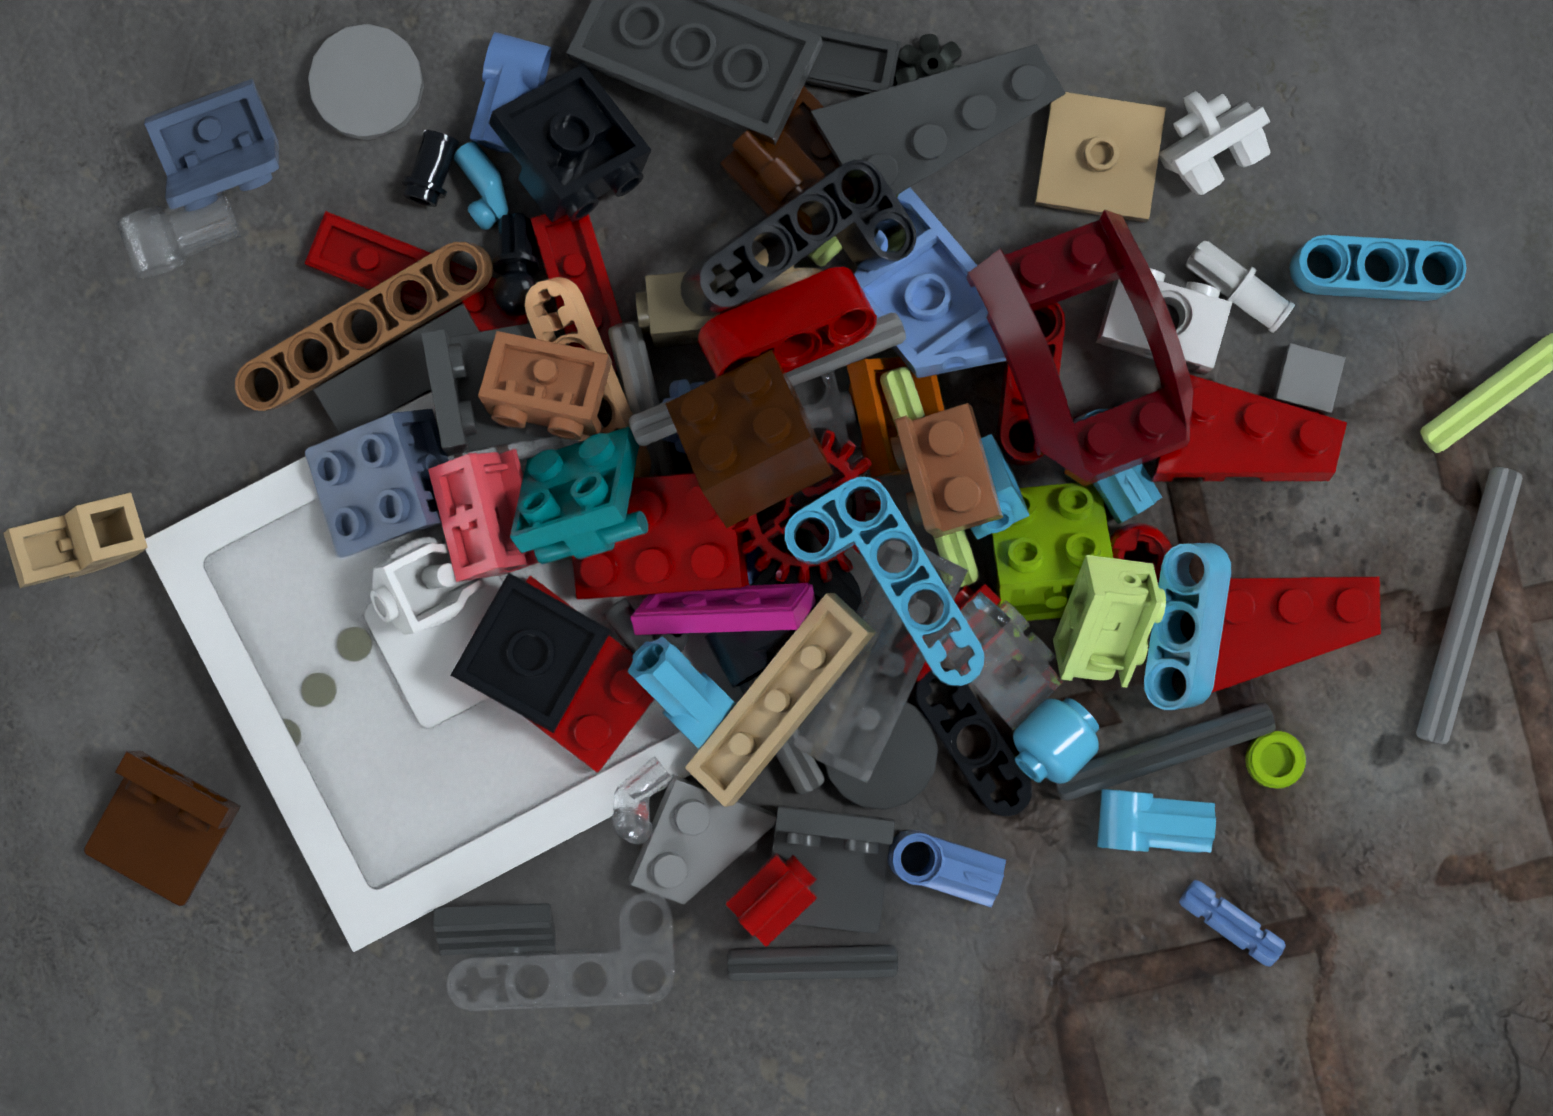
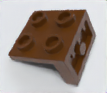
[84,751,241,906]

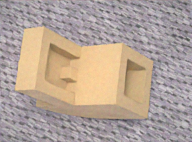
[4,493,148,588]

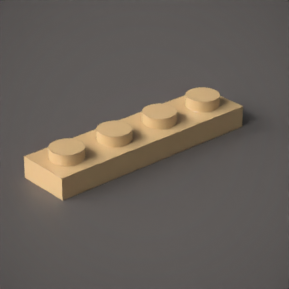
[685,593,876,807]

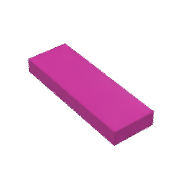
[631,583,816,635]

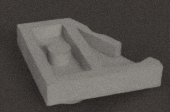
[628,774,777,904]

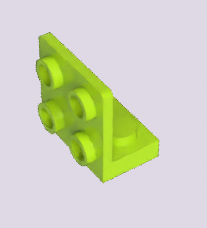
[991,483,1113,624]

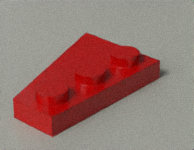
[1151,374,1347,482]
[1211,576,1381,693]

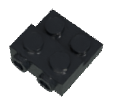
[489,63,652,222]

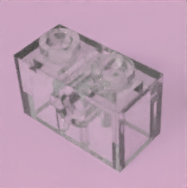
[930,591,1063,730]

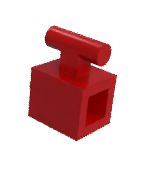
[725,853,817,947]

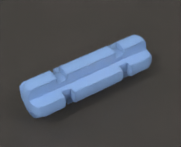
[1179,880,1286,967]

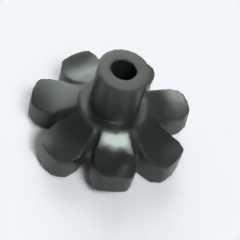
[895,34,962,85]

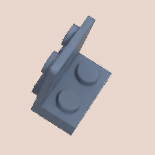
[305,409,449,558]

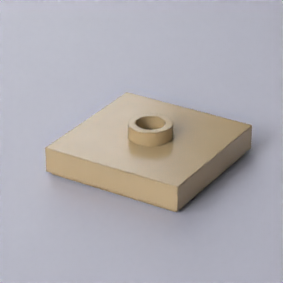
[1034,92,1166,223]

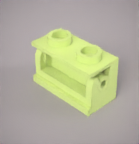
[1053,555,1166,688]

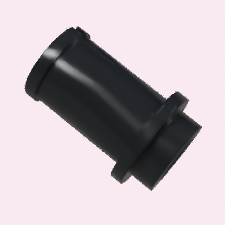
[402,130,459,207]

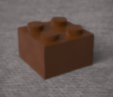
[665,350,833,528]

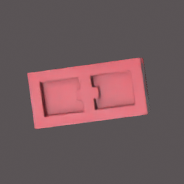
[428,449,539,582]

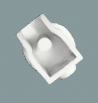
[370,537,484,635]

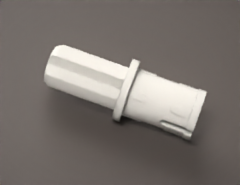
[1186,240,1295,333]

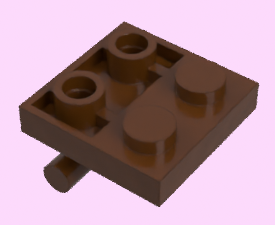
[720,86,856,235]

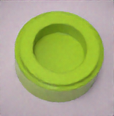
[1245,731,1306,789]

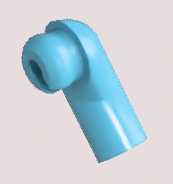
[454,142,509,230]

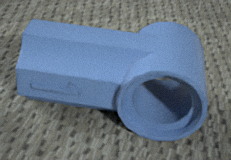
[470,32,551,153]
[888,829,1006,908]

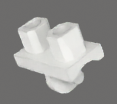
[1159,91,1271,195]

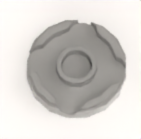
[308,24,424,140]

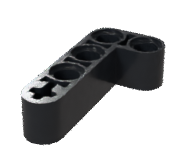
[681,160,916,316]

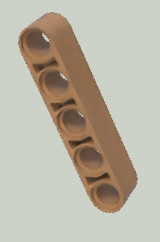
[235,242,493,411]

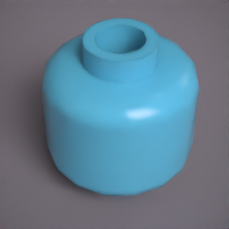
[1013,697,1099,784]

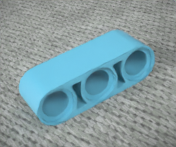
[1289,235,1467,301]
[1144,543,1231,710]

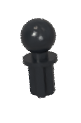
[492,213,538,316]

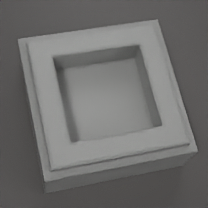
[1273,343,1346,415]

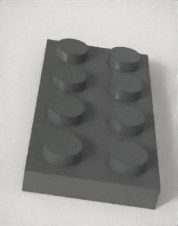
[566,0,823,145]

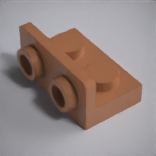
[478,331,612,440]
[891,403,1003,538]

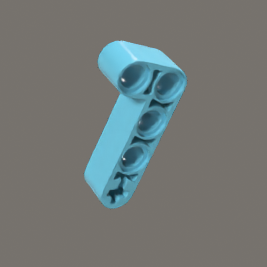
[785,477,984,686]

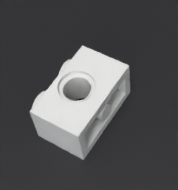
[1096,268,1232,375]

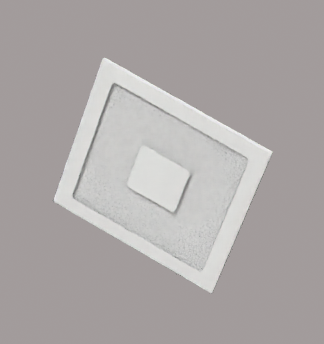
[145,391,743,952]

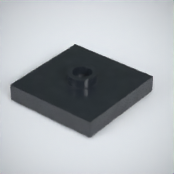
[450,573,612,733]

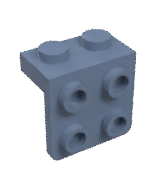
[144,79,279,211]

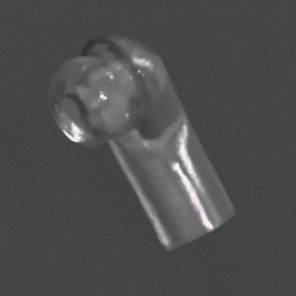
[612,756,673,845]

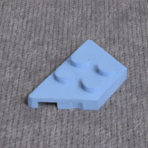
[854,187,1007,378]

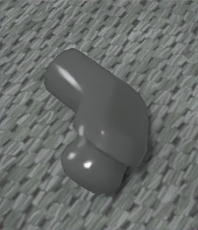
[603,598,689,654]

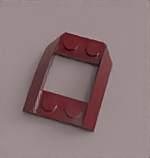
[966,209,1193,487]

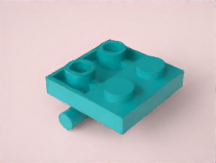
[510,426,648,565]

